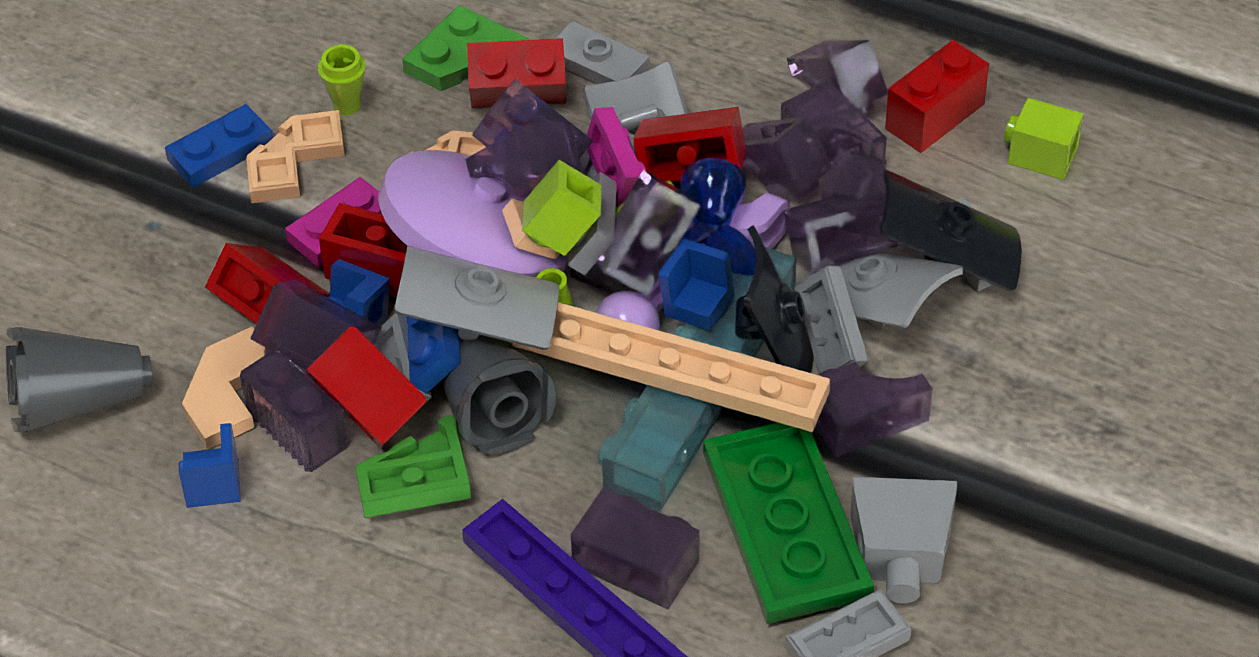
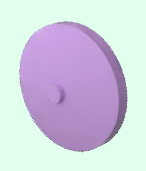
[378,150,568,278]

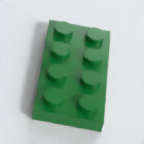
[703,422,874,624]

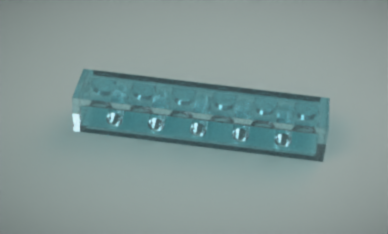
[598,238,797,512]

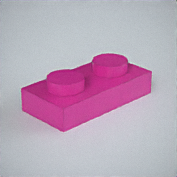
[584,107,646,208]
[285,177,382,268]

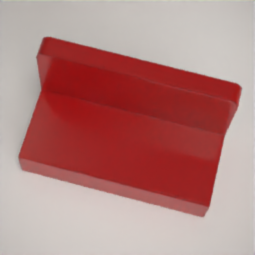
[205,243,330,338]
[305,326,426,448]

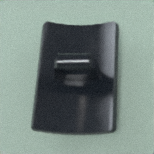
[880,170,1022,291]
[735,225,813,373]

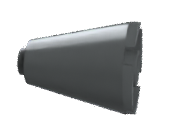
[5,327,152,432]
[441,334,557,454]

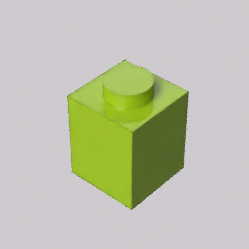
[1004,98,1084,180]
[522,160,602,256]

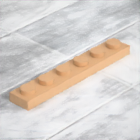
[512,302,830,432]

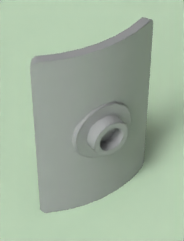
[582,62,688,194]
[803,246,963,329]
[394,247,559,350]

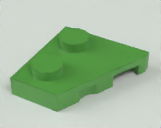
[402,5,531,91]
[355,415,471,518]

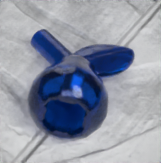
[665,158,756,276]

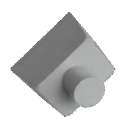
[850,477,957,604]

